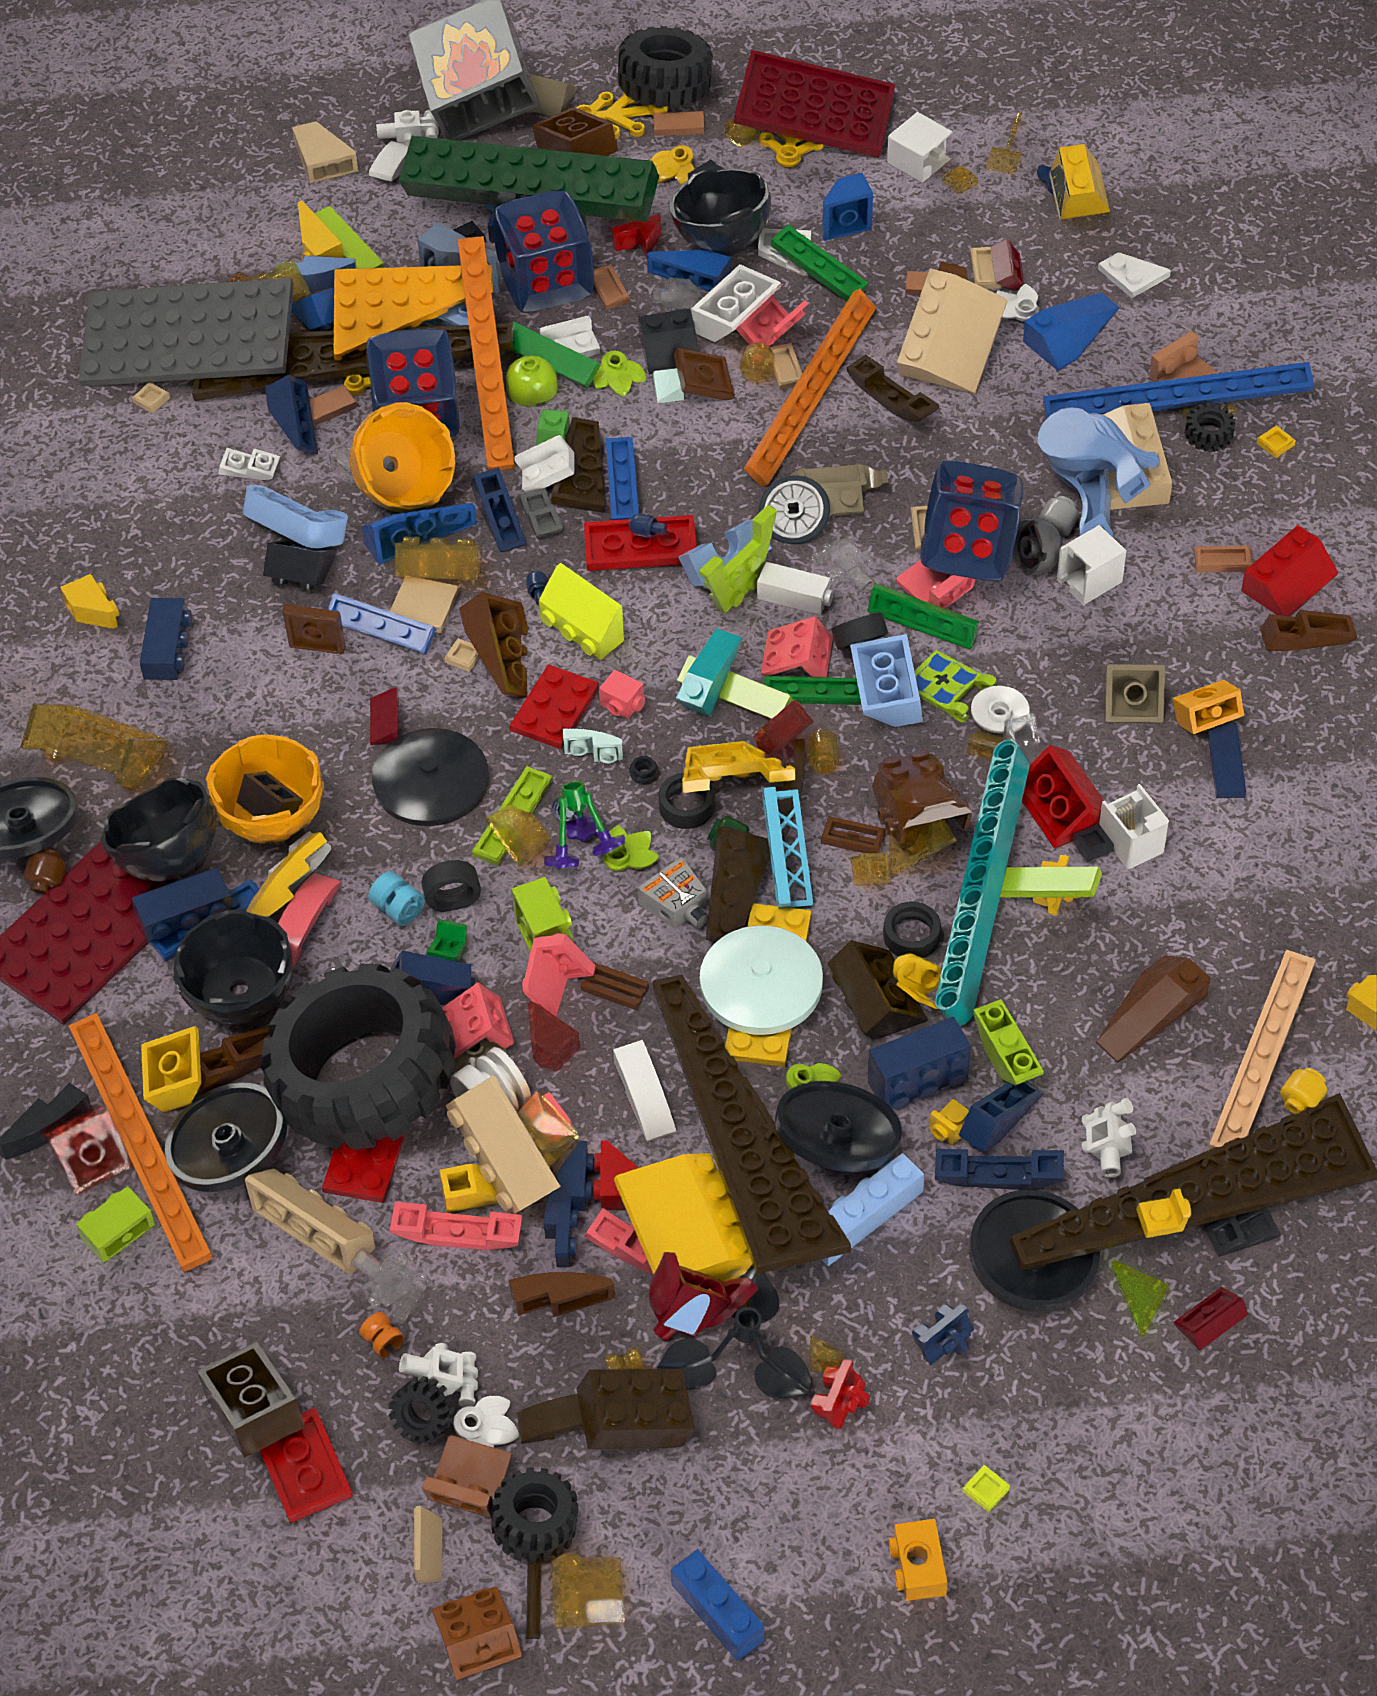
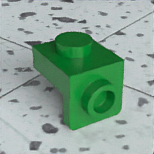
[426,919,467,962]

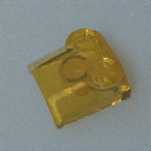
[552,1553,625,1629]

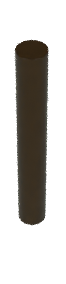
[526,1557,541,1639]

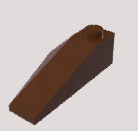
[459,592,528,698]
[1096,956,1211,1063]

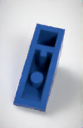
[647,250,731,292]

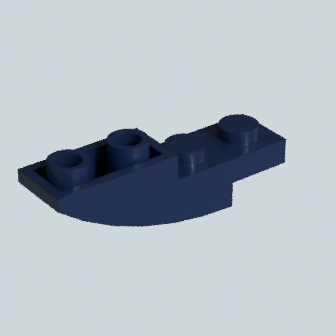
[544,1141,594,1267]

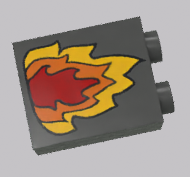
[408,0,540,140]

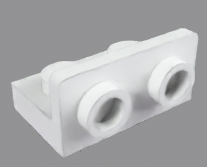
[540,316,600,357]
[515,435,574,493]

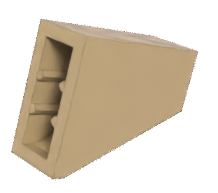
[292,121,358,183]

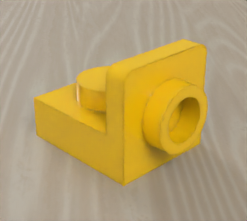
[928,1099,969,1146]
[1136,1189,1191,1238]

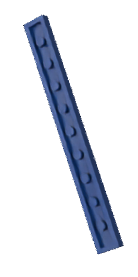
[1043,362,1314,419]

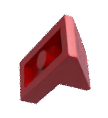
[611,214,662,257]

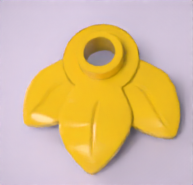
[650,145,694,185]

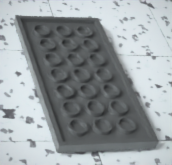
[78,278,294,386]

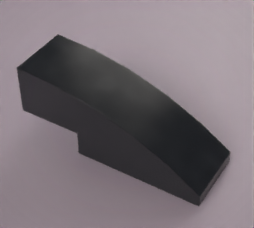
[0,1083,93,1160]

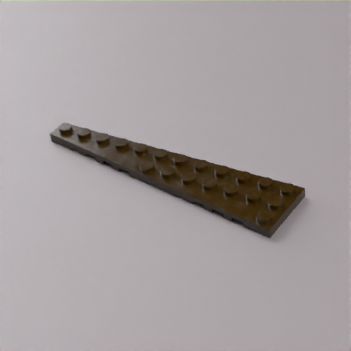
[192,323,514,401]
[653,974,851,1274]
[1009,1093,1377,1270]

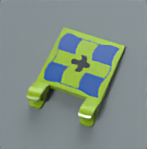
[914,650,996,723]

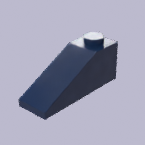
[265,375,318,455]
[471,467,527,553]
[959,1081,1044,1153]

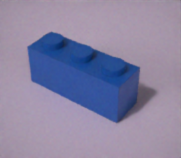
[671,1549,764,1661]

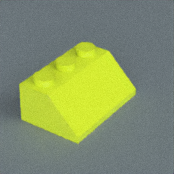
[539,563,624,660]

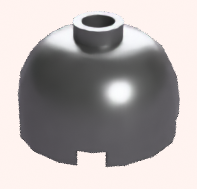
[1012,519,1063,575]

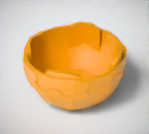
[349,402,455,512]
[205,734,324,844]

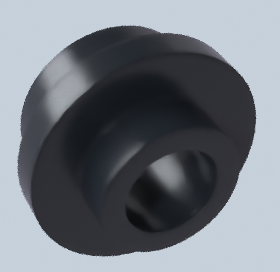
[629,756,658,784]

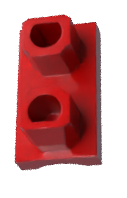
[811,1359,870,1429]

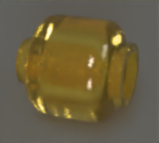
[739,343,775,382]

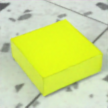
[962,1465,1010,1513]

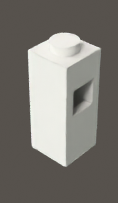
[757,562,833,615]

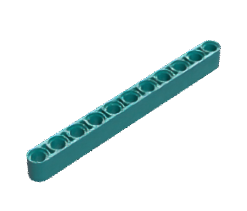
[935,740,1030,1026]

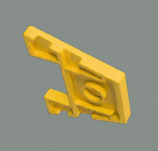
[682,741,795,793]

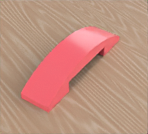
[278,873,342,970]
[390,1201,522,1250]

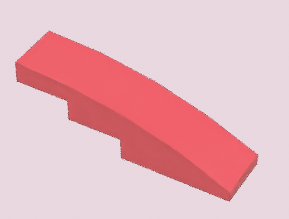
[584,1208,654,1275]

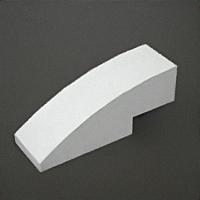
[613,1040,677,1143]

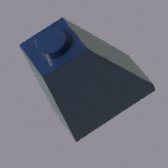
[389,950,475,1005]

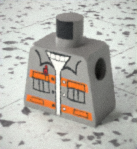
[638,857,708,929]

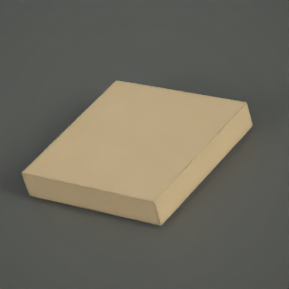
[390,575,459,633]

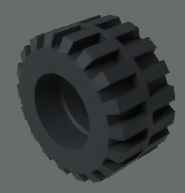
[491,1467,578,1564]

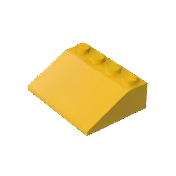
[614,1153,753,1282]

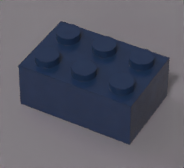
[868,1017,971,1109]

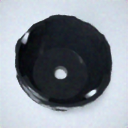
[670,168,771,256]
[100,777,217,882]
[173,910,293,1025]

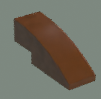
[1260,610,1357,651]
[199,1026,270,1093]
[509,1272,615,1317]

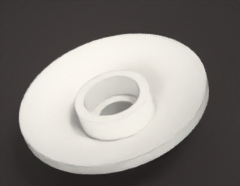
[971,686,1029,733]

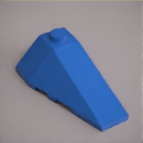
[291,266,396,331]
[1023,292,1119,371]
[361,503,477,565]

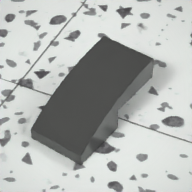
[519,488,563,538]

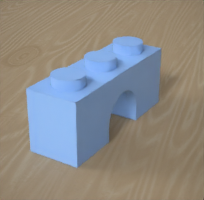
[679,519,772,589]

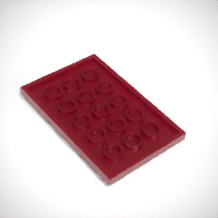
[733,50,896,158]
[0,842,166,1025]

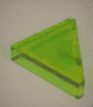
[1111,1260,1169,1337]

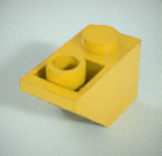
[60,574,119,629]
[439,1164,498,1213]

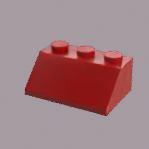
[1241,525,1338,616]
[1022,745,1104,849]

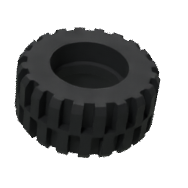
[618,26,713,108]

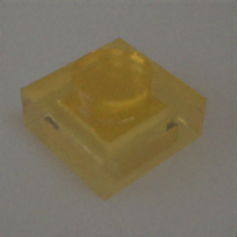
[942,164,978,195]

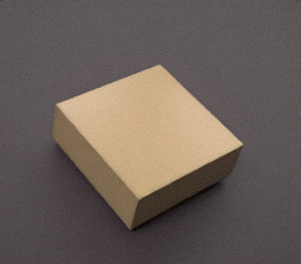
[132,382,170,414]
[444,638,480,672]

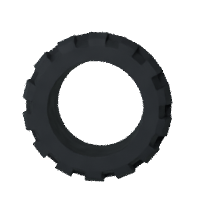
[261,963,456,1150]

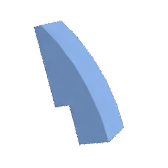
[274,256,357,293]

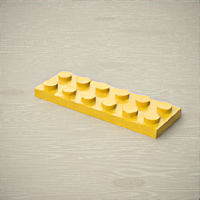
[725,903,811,1067]

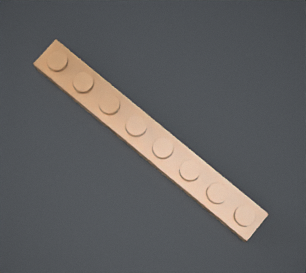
[1208,950,1316,1150]

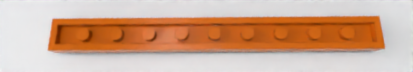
[458,236,515,471]
[744,289,876,487]
[68,1013,213,1273]

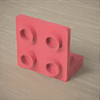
[896,560,975,609]
[761,616,833,677]
[442,982,514,1059]

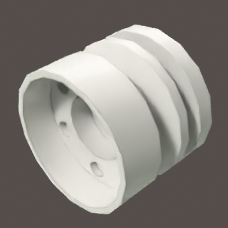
[450,1047,531,1111]

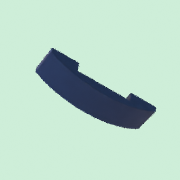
[935,1149,1064,1190]

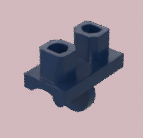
[912,1304,974,1365]

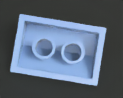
[850,634,923,727]

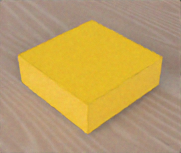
[1256,425,1296,458]

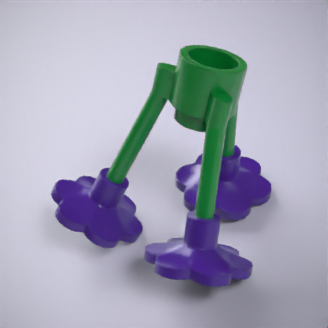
[544,781,626,868]

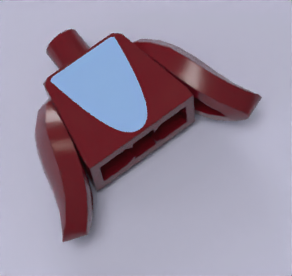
[648,1252,758,1341]

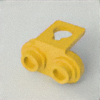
[893,954,942,1009]

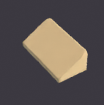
[414,1506,442,1583]

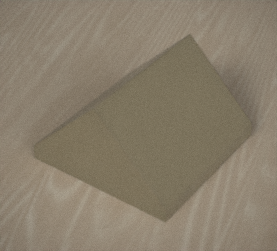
[527,74,578,117]
[1103,664,1165,722]

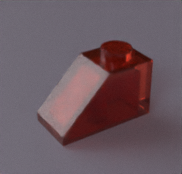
[753,699,814,758]
[528,1001,580,1072]

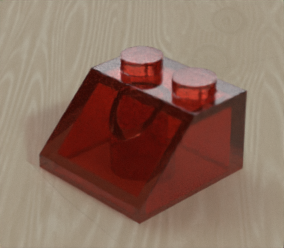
[43,1105,133,1195]

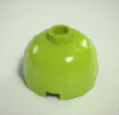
[505,355,558,407]

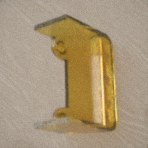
[20,703,168,788]

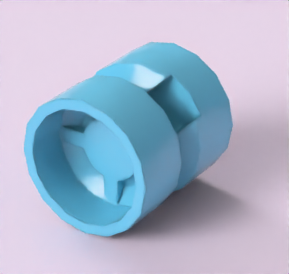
[368,871,425,926]

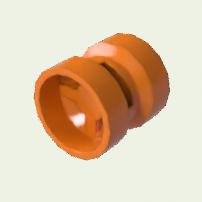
[359,1312,405,1358]

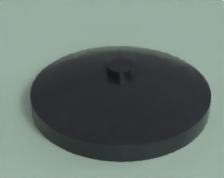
[372,728,489,826]
[0,777,79,859]
[775,1081,902,1172]
[165,1083,288,1192]
[969,1189,1100,1312]

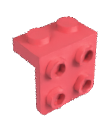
[736,295,808,351]
[522,933,596,1018]

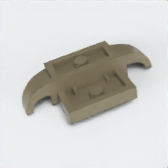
[790,463,888,517]

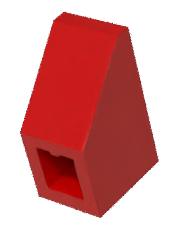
[594,1140,639,1210]

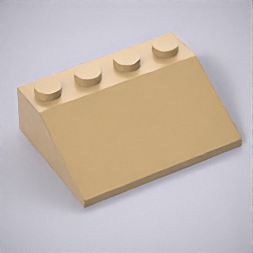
[897,268,1008,394]
[1103,403,1172,510]

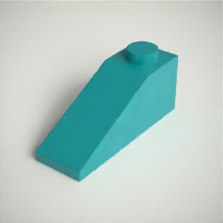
[676,628,743,716]

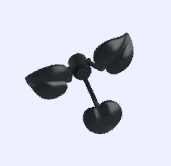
[657,1268,811,1399]

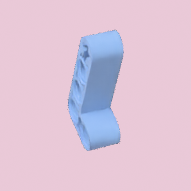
[243,485,348,548]

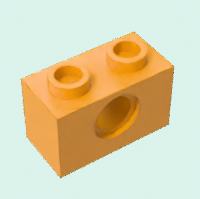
[1173,680,1245,734]
[888,1519,948,1601]

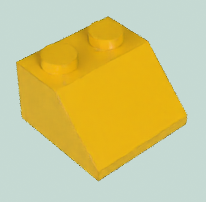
[141,1026,201,1112]

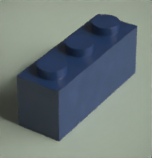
[140,598,192,680]
[132,867,232,942]

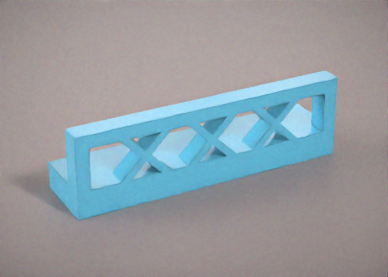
[762,787,814,908]

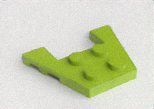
[699,505,777,614]

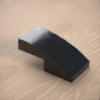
[1205,1207,1281,1257]

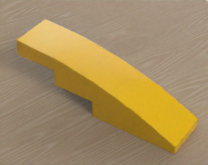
[246,832,327,917]

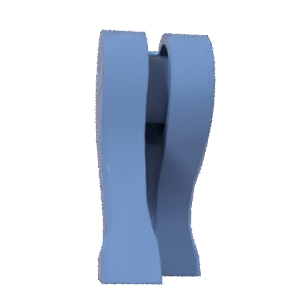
[1038,407,1160,536]

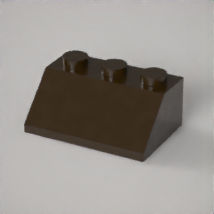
[827,940,928,1038]

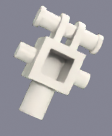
[376,110,439,147]
[1082,1098,1136,1177]
[399,1343,478,1407]

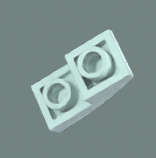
[563,729,623,764]

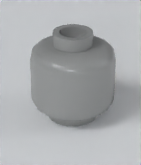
[1038,496,1079,537]

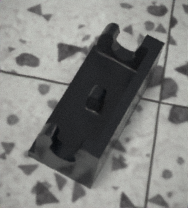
[236,771,303,816]

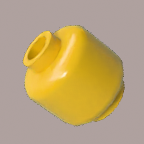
[1280,1068,1328,1115]

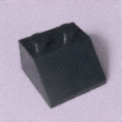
[638,309,699,374]
[263,540,337,589]

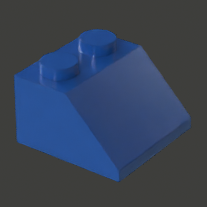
[822,173,873,241]

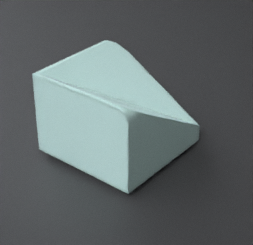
[653,368,684,403]

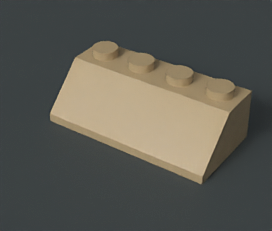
[446,1075,560,1214]
[245,1168,375,1275]

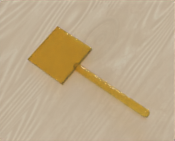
[985,112,1022,175]

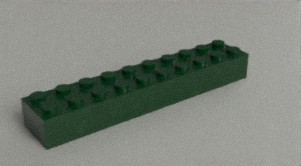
[399,136,660,222]

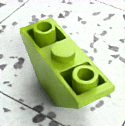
[973,999,1044,1085]

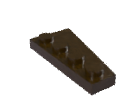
[551,417,605,513]
[706,826,770,943]

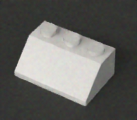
[691,264,781,342]

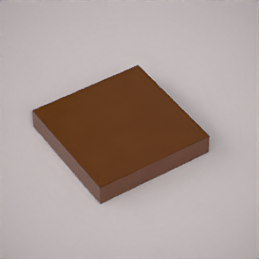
[674,348,734,400]
[282,604,346,655]

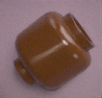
[24,849,66,894]

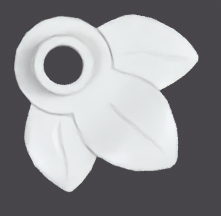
[996,284,1039,322]
[453,1396,519,1447]

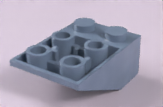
[417,222,501,293]

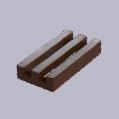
[821,816,886,856]
[580,962,649,1010]

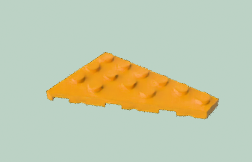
[334,265,493,360]

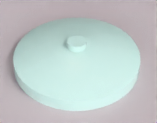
[700,926,823,1035]

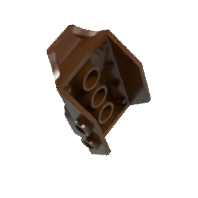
[872,750,973,845]

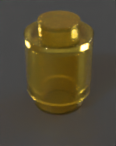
[809,729,839,774]

